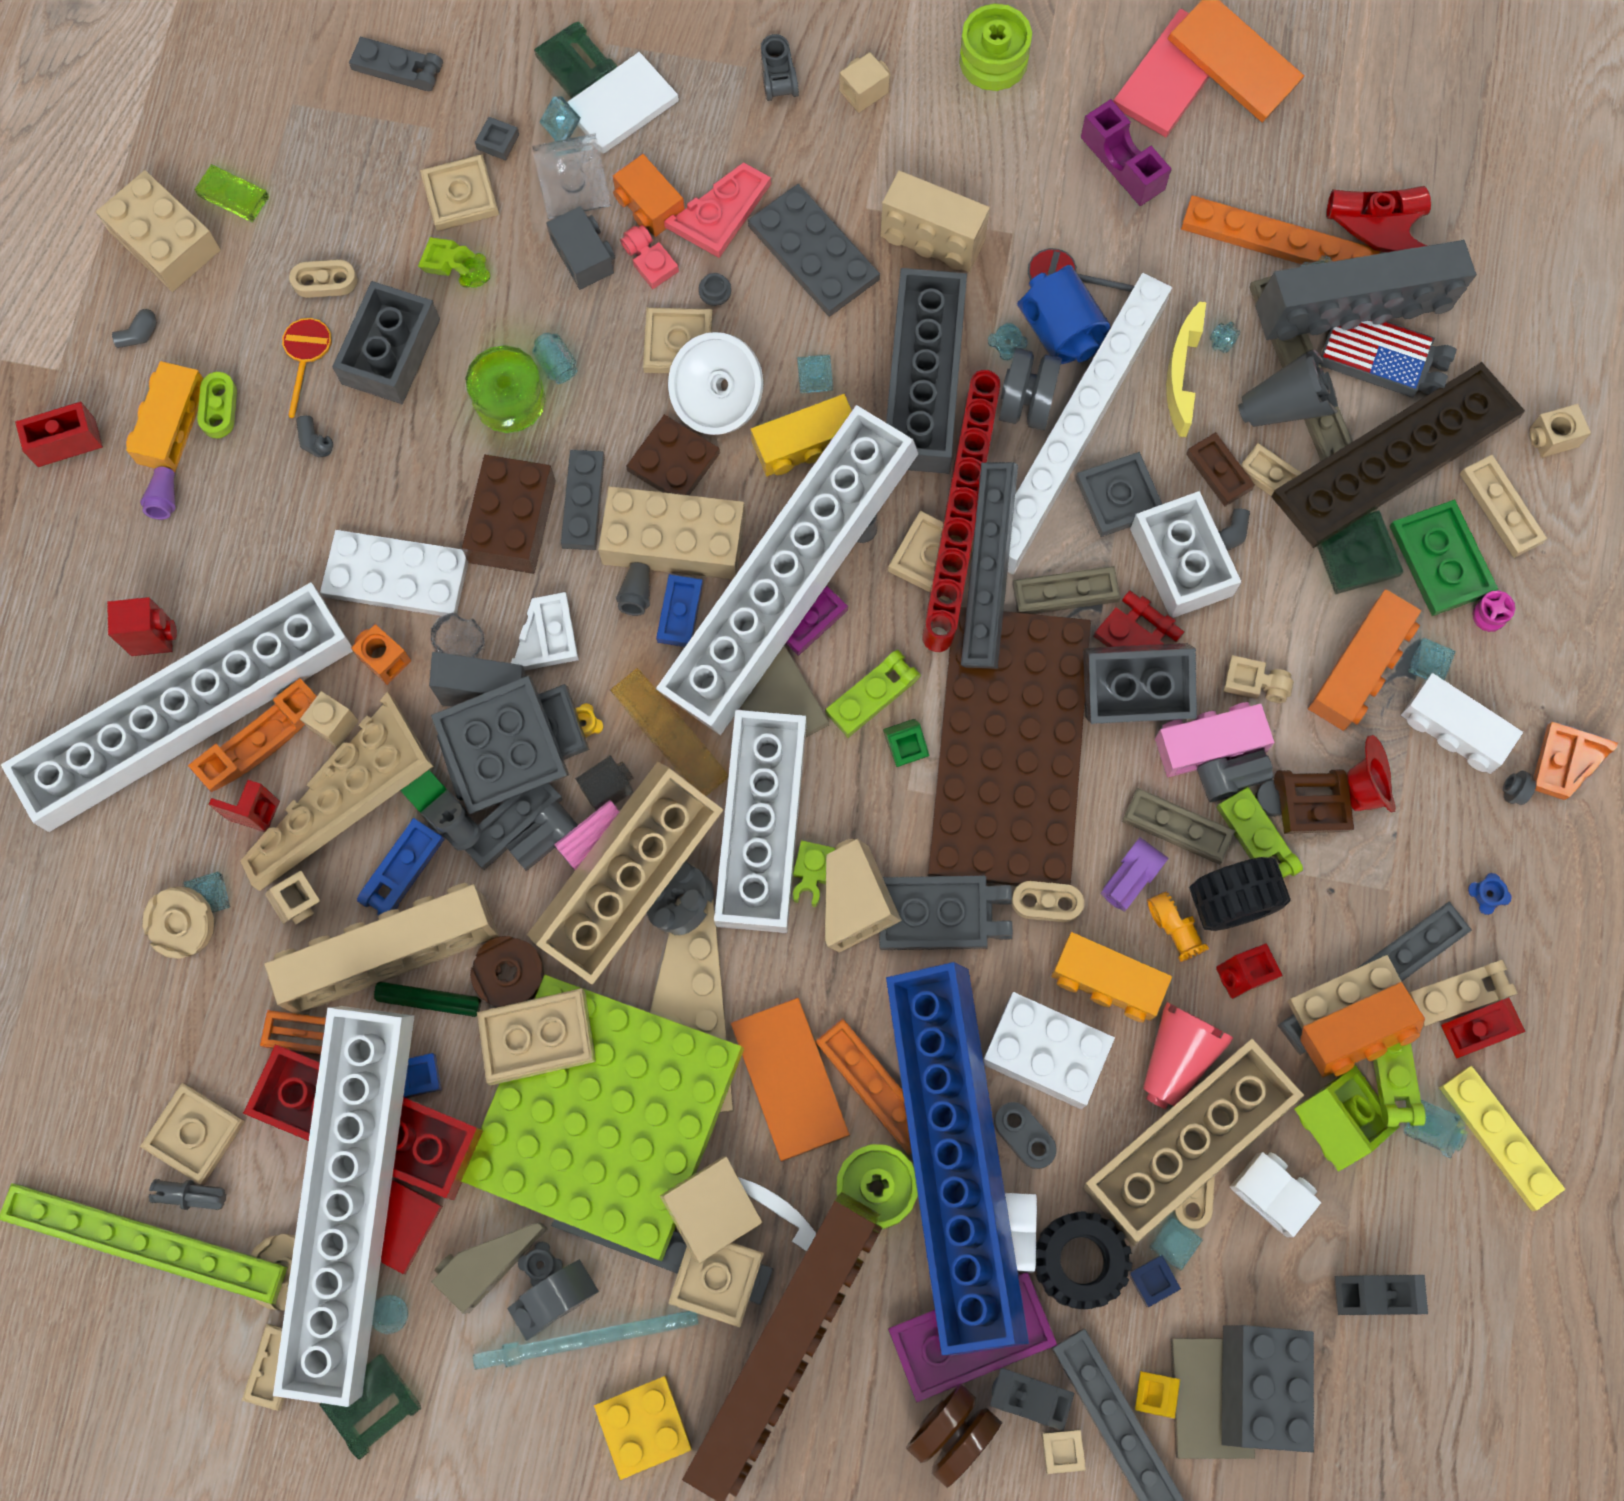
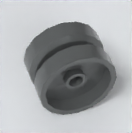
[999,348,1062,431]

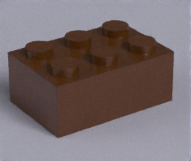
[462,454,556,574]

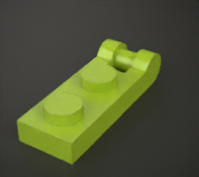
[825,649,921,738]
[1216,787,1303,878]
[1373,1043,1426,1127]

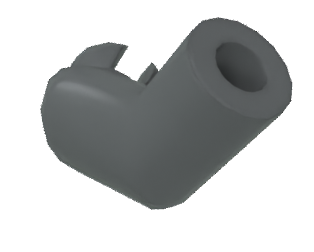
[296,415,333,458]
[1218,508,1250,550]

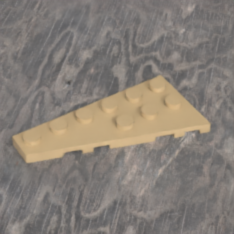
[240,692,433,891]
[650,897,734,1113]

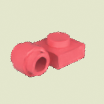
[620,225,679,289]

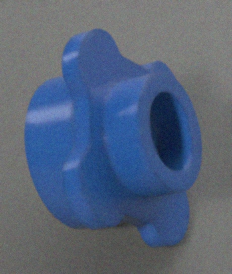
[1468,873,1512,915]

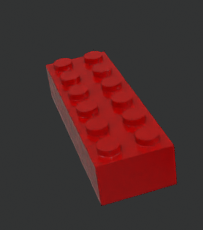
[243,1044,483,1200]

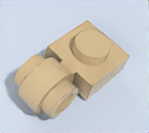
[1223,655,1294,703]

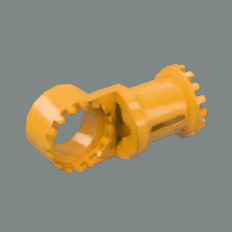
[1147,891,1209,962]

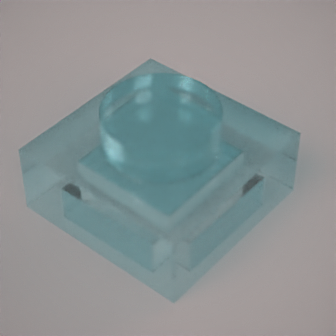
[540,96,581,144]
[797,355,833,393]
[1408,638,1456,680]
[184,872,230,913]
[1149,1216,1203,1271]

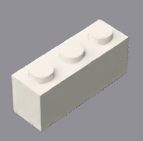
[1401,673,1523,774]

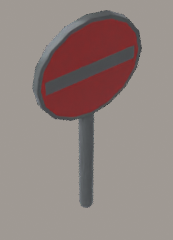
[1028,248,1135,292]

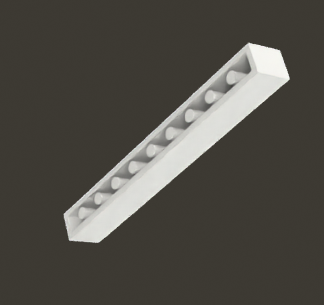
[1008,273,1172,575]

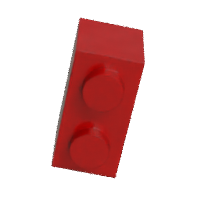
[15,401,103,467]
[107,597,177,656]

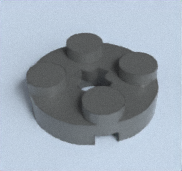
[647,862,714,935]

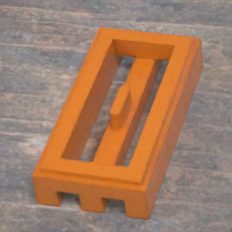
[260,1010,326,1055]

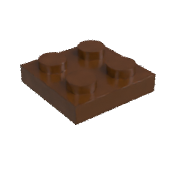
[626,414,720,496]

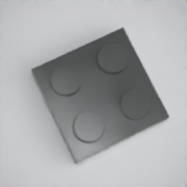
[1075,452,1162,537]

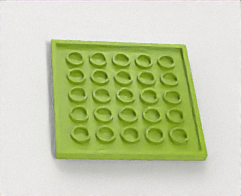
[461,975,744,1261]

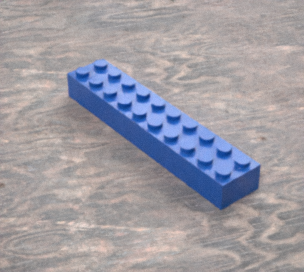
[886,962,1029,1355]

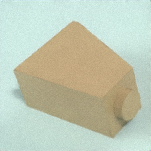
[825,838,902,953]

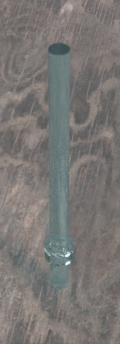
[473,1311,699,1370]

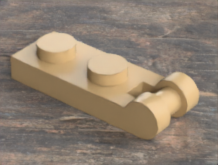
[1409,960,1518,1027]

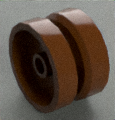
[906,1383,1002,1488]

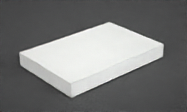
[564,52,679,154]

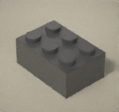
[332,281,440,405]
[1083,643,1197,724]
[1222,1325,1314,1453]

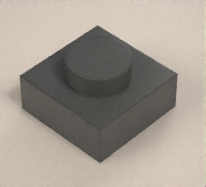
[475,117,519,161]

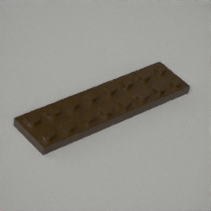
[1271,362,1525,548]

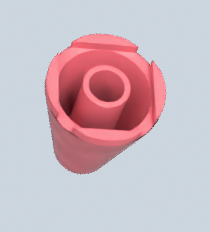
[1143,1002,1234,1110]

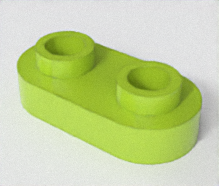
[197,372,237,438]

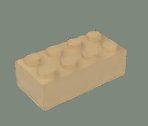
[598,486,746,580]

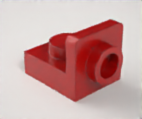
[1216,943,1283,999]

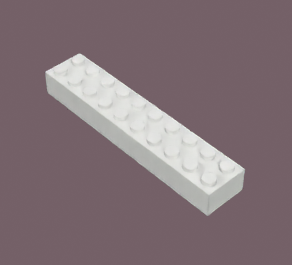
[656,405,918,735]
[1,582,353,832]
[273,1006,414,1407]

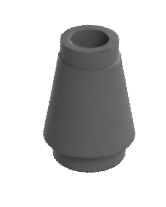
[616,562,650,616]

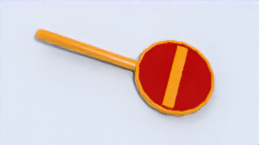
[282,318,332,418]

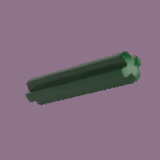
[374,982,481,1017]

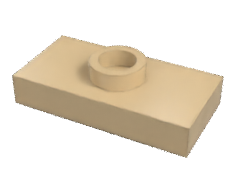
[242,1324,285,1411]

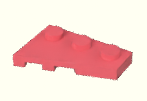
[664,162,771,258]

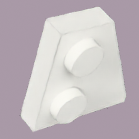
[511,592,579,671]

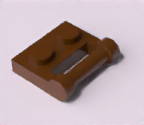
[1274,769,1354,834]

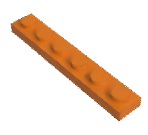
[1181,195,1380,266]

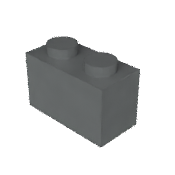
[546,206,615,290]

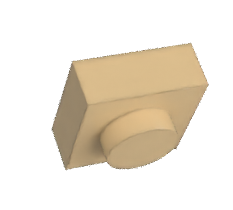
[1041,1429,1086,1474]

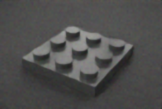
[431,676,569,814]

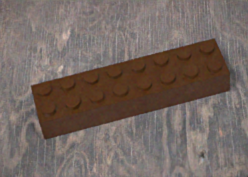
[682,1192,883,1501]

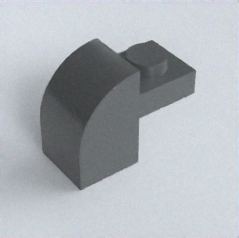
[507,1259,599,1341]
[1335,1275,1428,1315]
[990,1368,1075,1431]

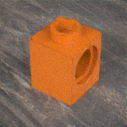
[351,624,411,685]

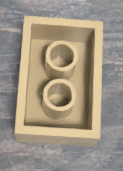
[96,170,221,292]
[881,170,990,273]

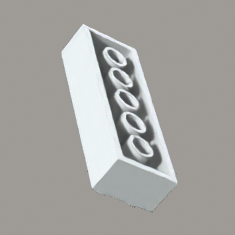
[714,710,807,933]

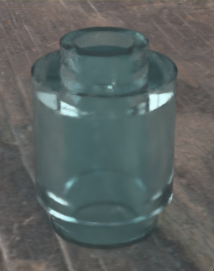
[532,332,578,384]

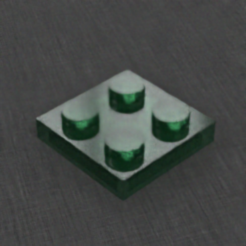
[1317,510,1403,595]

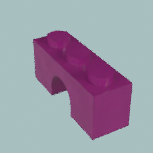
[1081,99,1171,206]

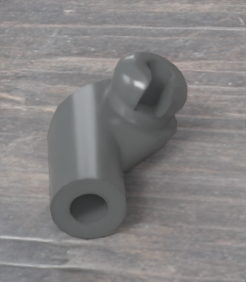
[112,309,157,348]

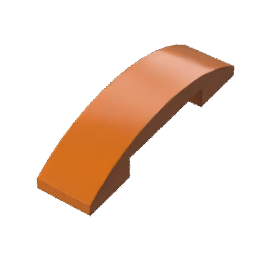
[188,678,317,792]

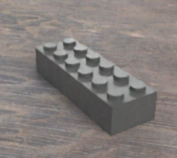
[1255,240,1477,341]
[886,268,967,474]

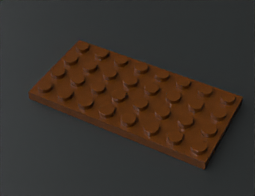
[928,607,1091,886]

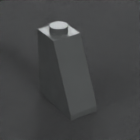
[429,652,527,707]

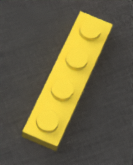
[1439,1066,1565,1211]

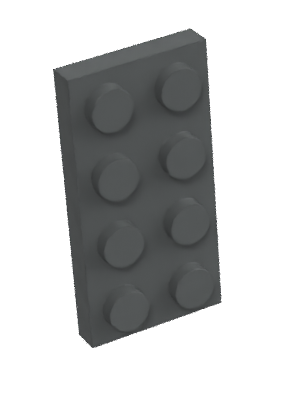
[748,184,880,317]

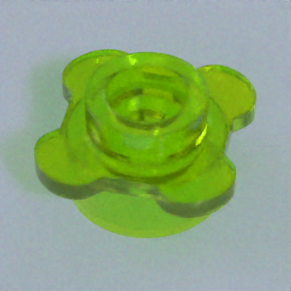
[458,253,491,288]

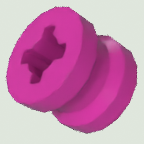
[1472,591,1516,632]

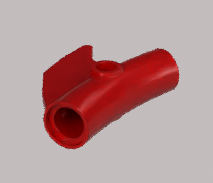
[1326,186,1431,253]

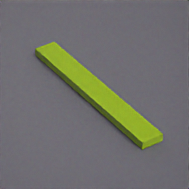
[0,1183,288,1304]

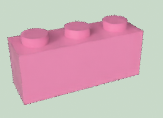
[1155,702,1274,778]

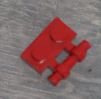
[1093,590,1185,647]

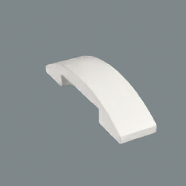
[738,1177,816,1251]

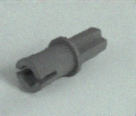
[148,1179,226,1210]

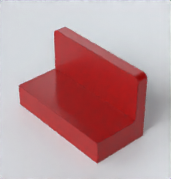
[208,780,280,832]

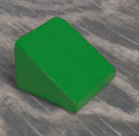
[883,719,930,767]
[400,770,447,813]

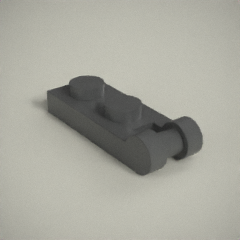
[349,36,443,91]

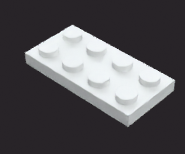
[320,530,468,618]

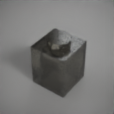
[575,755,634,811]

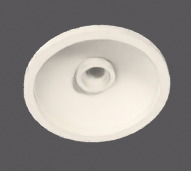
[668,332,763,435]

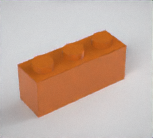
[1300,982,1425,1078]

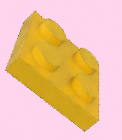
[594,1375,693,1480]

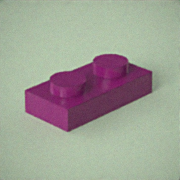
[786,585,848,656]

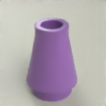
[140,467,175,520]

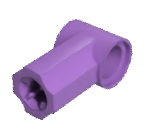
[1100,837,1169,912]

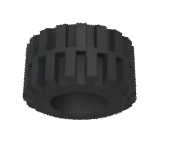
[1189,857,1291,931]
[1036,1211,1133,1309]

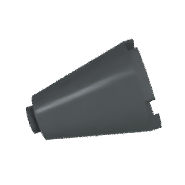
[1238,349,1338,427]

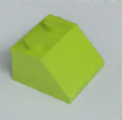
[1294,1065,1400,1172]

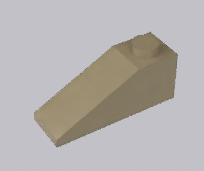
[431,1222,548,1314]

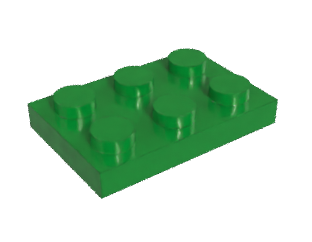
[1389,499,1499,616]

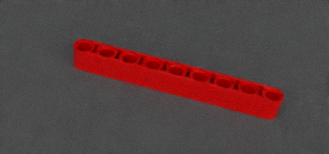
[922,370,1000,652]

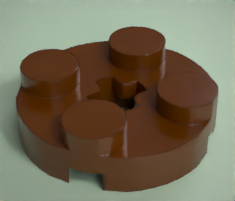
[470,936,544,1008]

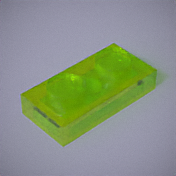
[194,164,269,223]

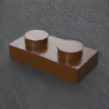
[1186,432,1255,507]

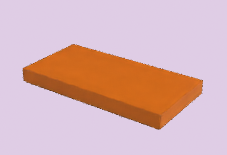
[1167,0,1304,123]
[731,998,850,1162]

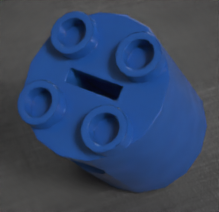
[1017,265,1111,364]

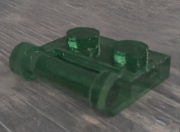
[534,22,618,99]
[319,1354,422,1460]

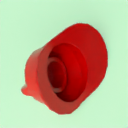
[1347,735,1396,813]

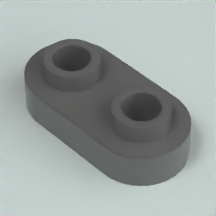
[994,1102,1056,1169]

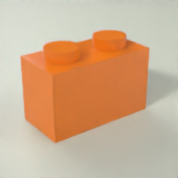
[612,154,685,237]

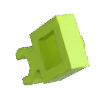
[418,237,475,276]
[793,840,836,907]

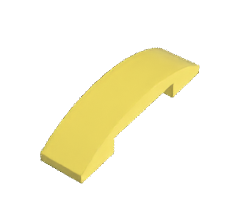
[1166,302,1206,437]

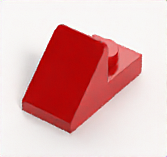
[1441,997,1526,1059]

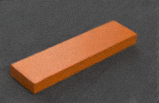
[815,1019,912,1156]

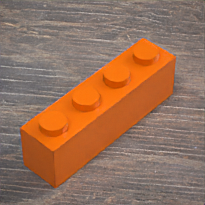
[1308,589,1422,731]

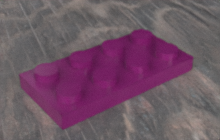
[888,1272,1057,1403]

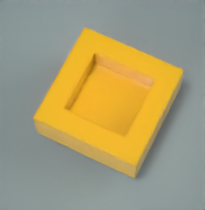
[1135,1371,1180,1419]

